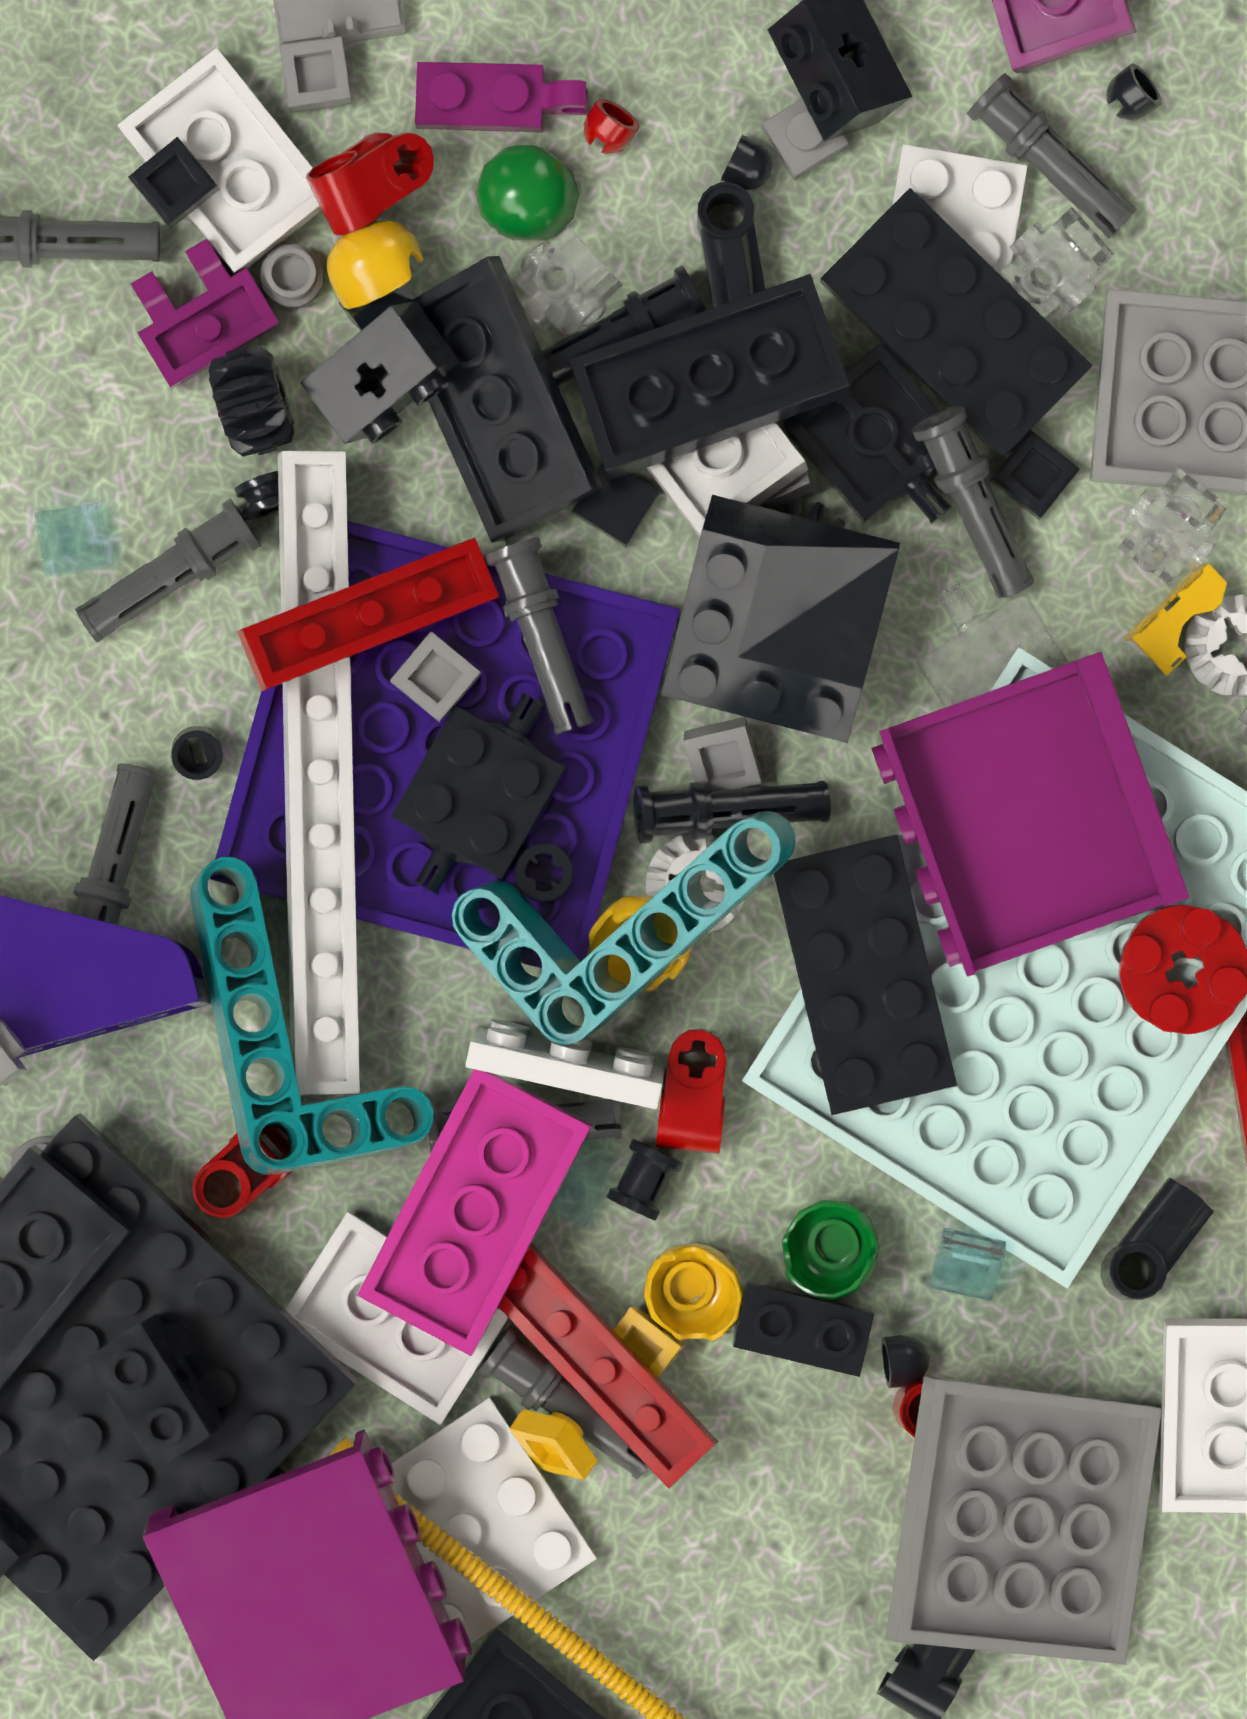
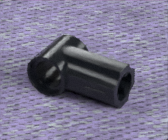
[697,182,765,308]
[1100,1178,1214,1301]
[877,1643,976,1719]

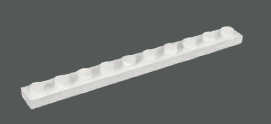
[278,451,360,1095]

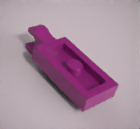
[415,62,588,133]

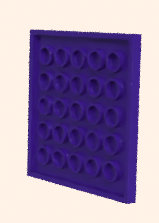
[210,520,680,969]

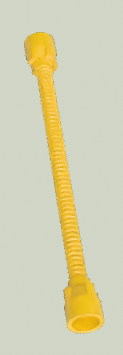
[329,1436,688,1719]

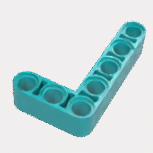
[452,811,796,1045]
[190,857,434,1175]

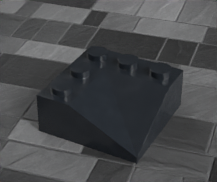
[661,495,900,743]

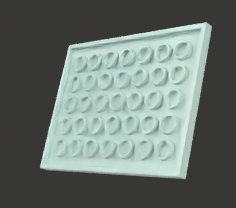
[742,647,1247,1289]

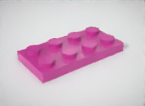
[357,1069,592,1356]

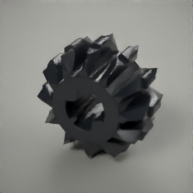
[209,345,295,457]

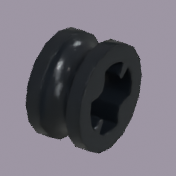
[235,471,279,520]
[515,844,573,903]

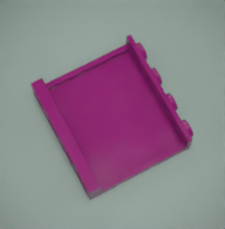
[871,651,1190,977]
[143,1429,472,1719]

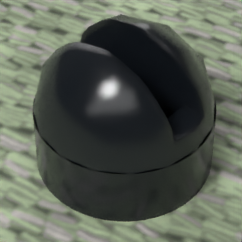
[1106,63,1162,120]
[720,134,772,190]
[171,726,223,780]
[881,1335,930,1388]

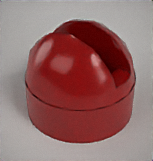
[583,99,639,154]

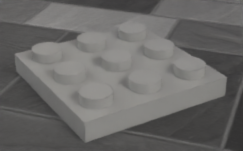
[1089,289,1247,495]

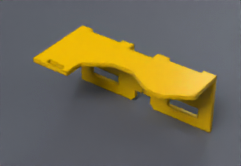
[1123,563,1227,676]

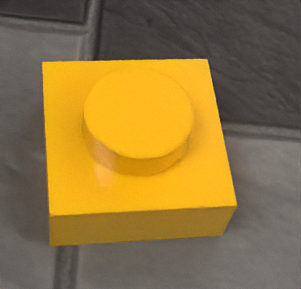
[613,1305,685,1379]
[509,1409,598,1480]

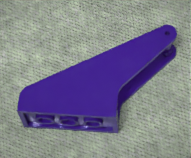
[0,895,211,1058]

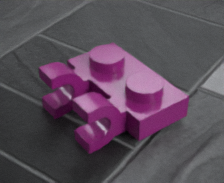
[131,239,280,390]

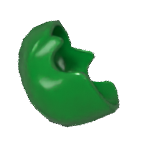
[475,145,579,241]
[782,1200,880,1300]

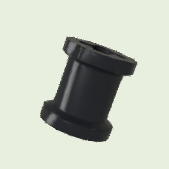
[606,1138,684,1221]

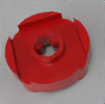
[1118,904,1247,1034]

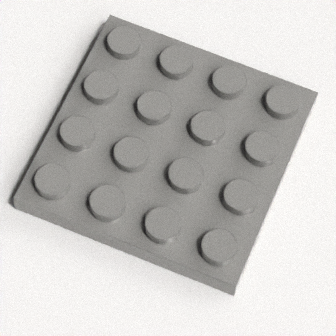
[886,1376,1162,1665]

